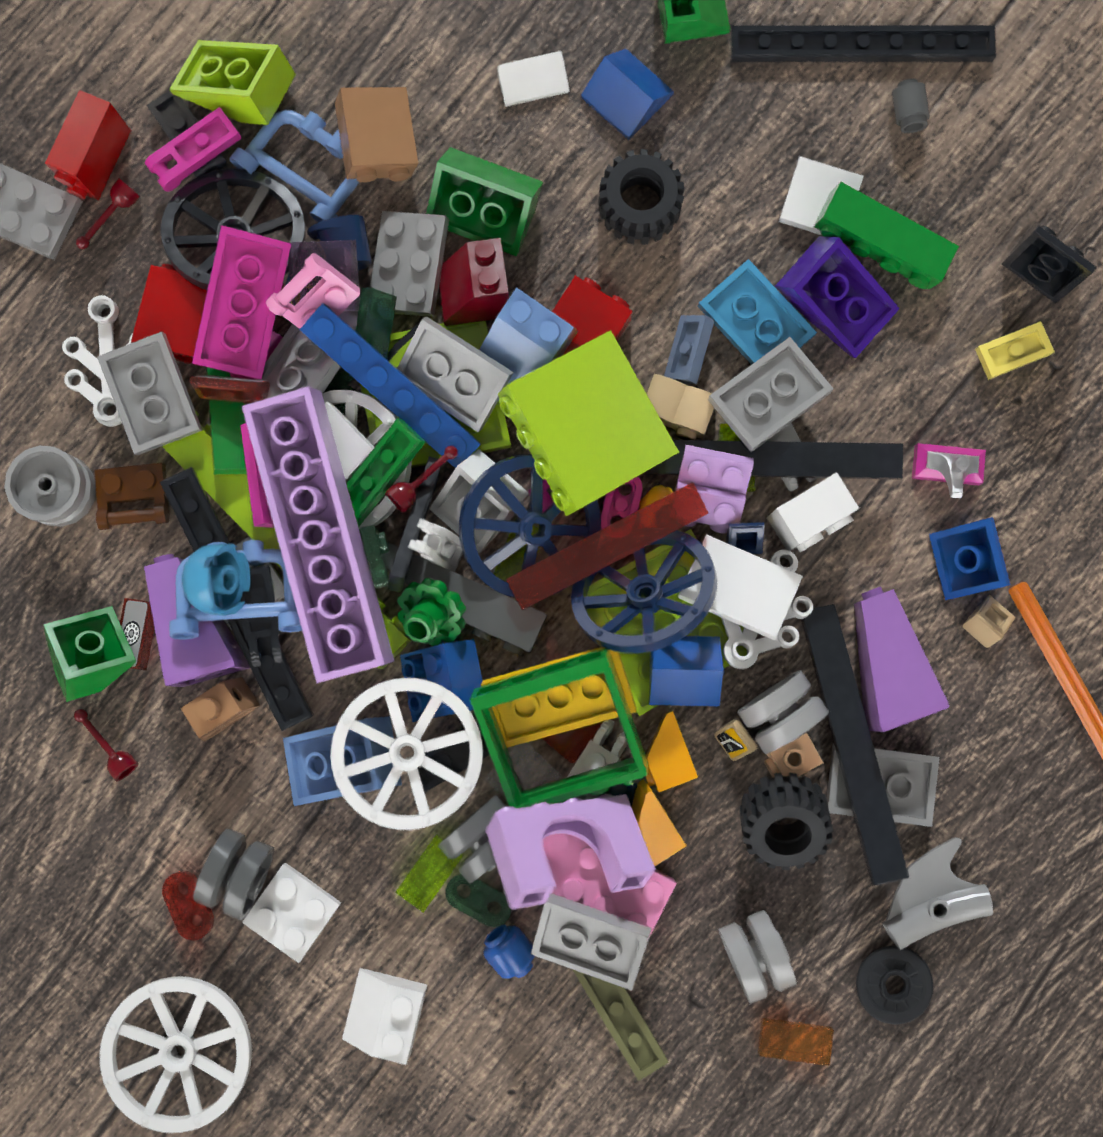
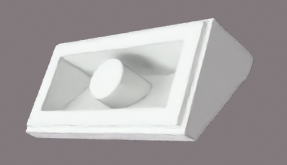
[497,51,569,107]

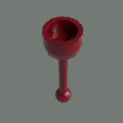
[76,178,141,250]
[385,446,458,513]
[74,709,139,782]

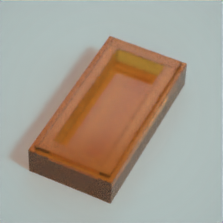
[758,1018,834,1066]

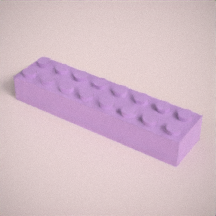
[242,386,394,683]

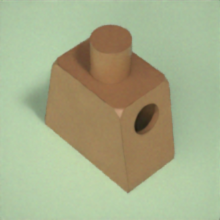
[181,677,260,742]

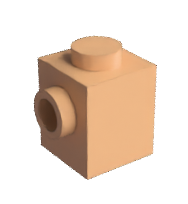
[764,732,823,778]

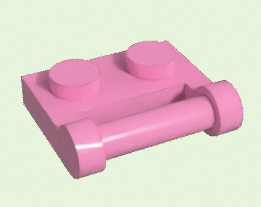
[266,253,360,329]

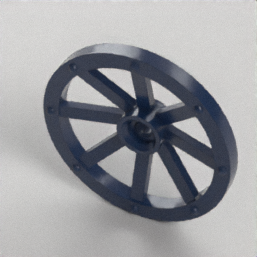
[459,454,601,599]
[571,528,718,653]

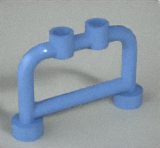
[229,110,359,223]
[169,540,302,639]

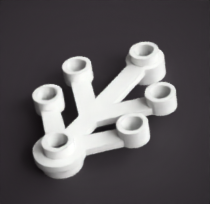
[62,295,133,427]
[721,550,813,669]

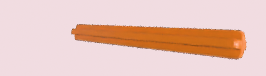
[1009,582,1103,759]

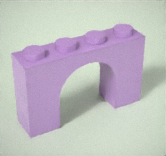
[486,794,655,909]

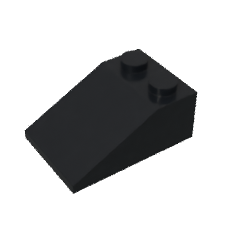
[1002,222,1097,304]

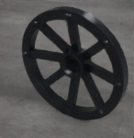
[161,169,306,290]

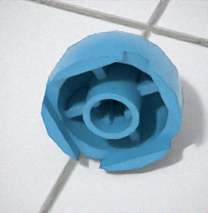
[181,544,250,616]

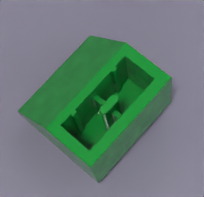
[658,0,730,43]

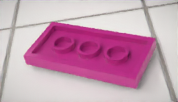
[192,225,291,380]

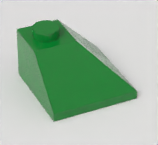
[43,606,136,702]

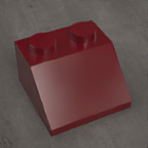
[439,238,509,326]

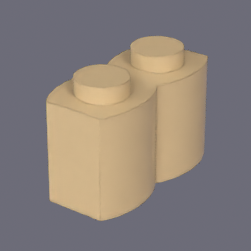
[647,374,714,440]

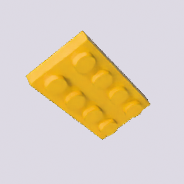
[481,647,637,748]

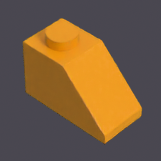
[645,711,698,792]
[631,779,686,867]

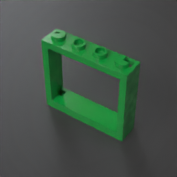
[470,648,648,809]

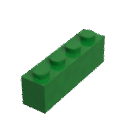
[813,182,959,290]

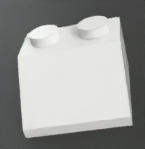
[429,449,530,553]
[342,968,427,1065]

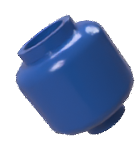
[483,924,535,979]

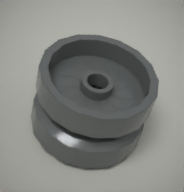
[438,794,507,884]
[193,828,275,921]

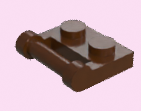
[94,463,170,530]

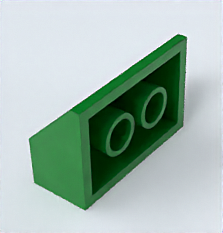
[426,147,543,257]

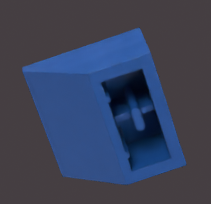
[400,639,482,722]

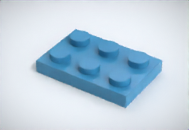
[697,259,817,365]

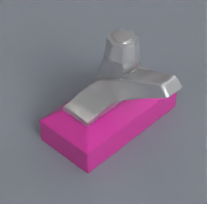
[912,443,986,498]

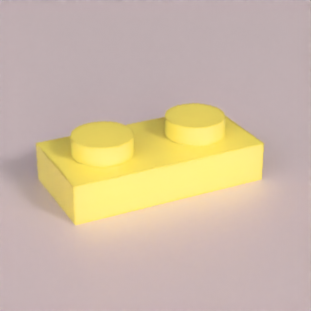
[975,321,1055,380]

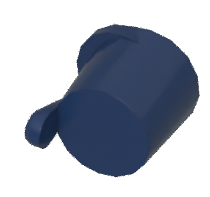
[307,215,372,275]

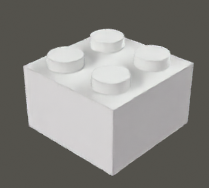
[767,473,859,553]

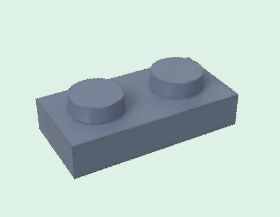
[664,315,715,384]

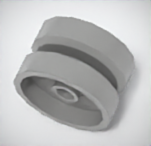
[4,445,96,527]
[737,670,829,754]
[718,910,797,1004]

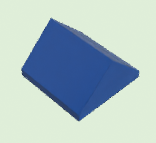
[581,49,674,140]
[929,517,1010,600]
[649,636,724,706]

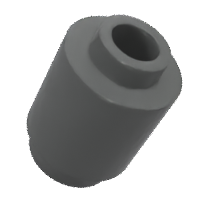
[892,79,930,133]

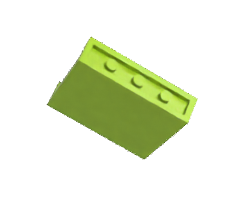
[498,330,679,516]

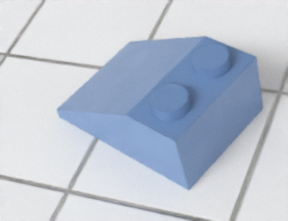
[479,288,578,401]
[283,716,402,806]

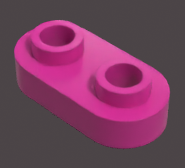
[601,476,643,539]

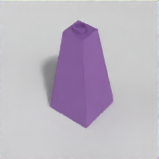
[144,554,250,687]
[854,587,950,732]

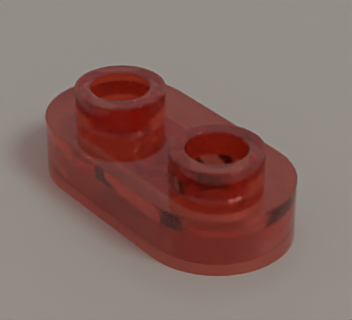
[162,871,214,941]

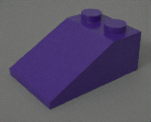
[775,236,900,358]

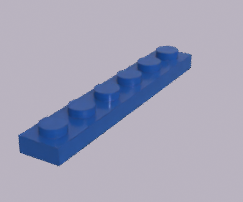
[299,303,480,468]

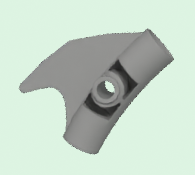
[882,837,993,950]

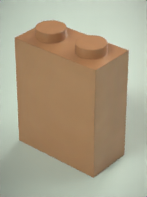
[335,87,418,182]

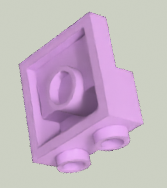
[670,445,754,533]

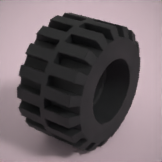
[598,149,684,245]
[740,772,833,870]

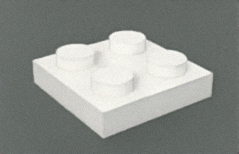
[242,863,341,963]

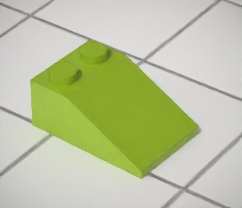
[169,40,296,125]

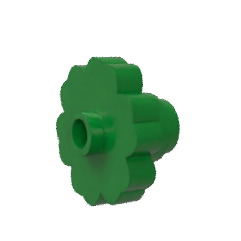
[397,578,466,646]

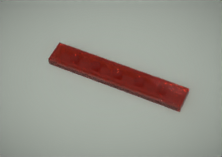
[506,482,709,610]

